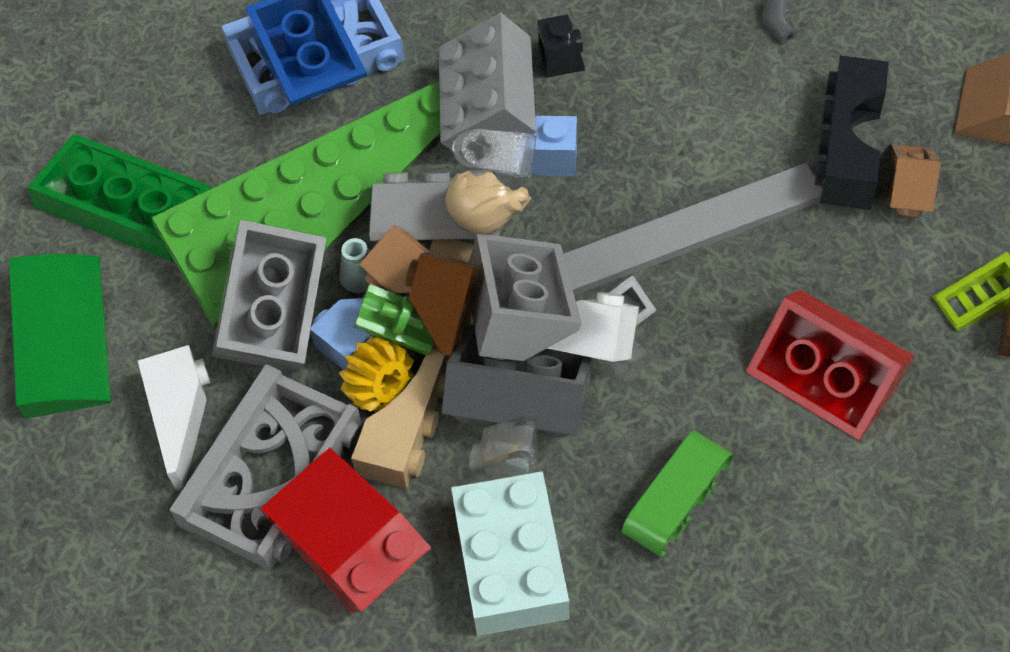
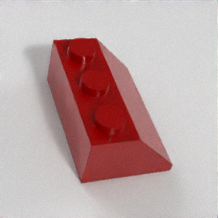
[745,290,915,441]

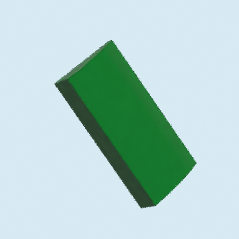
[27,133,212,262]
[9,254,112,419]

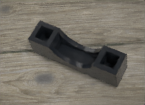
[814,55,889,210]

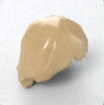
[445,170,531,234]

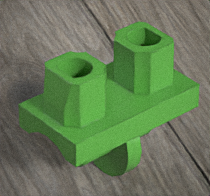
[353,284,434,356]

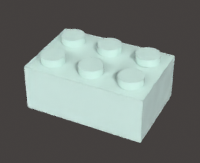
[451,471,570,636]

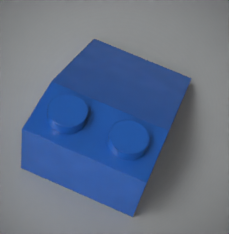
[245,0,367,106]

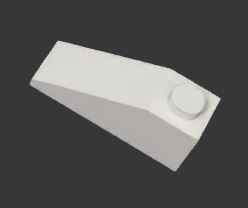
[548,292,639,362]
[138,345,211,491]

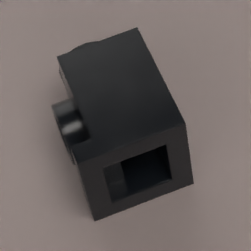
[537,14,585,78]

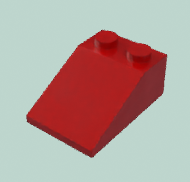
[259,447,431,614]

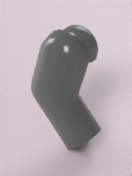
[761,0,797,45]

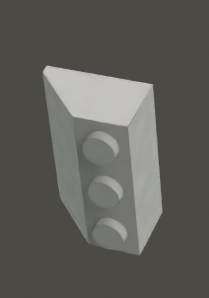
[370,170,502,241]
[469,233,581,361]

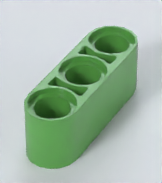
[622,430,734,558]

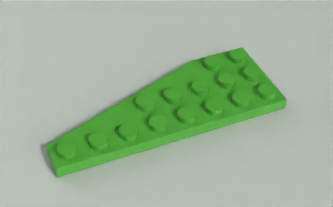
[152,81,440,329]

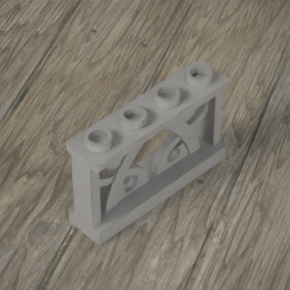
[170,364,363,572]

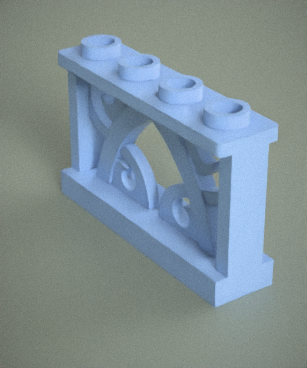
[222,0,405,115]

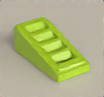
[932,252,1010,331]

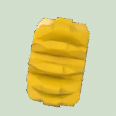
[339,336,415,412]

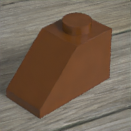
[406,252,478,356]

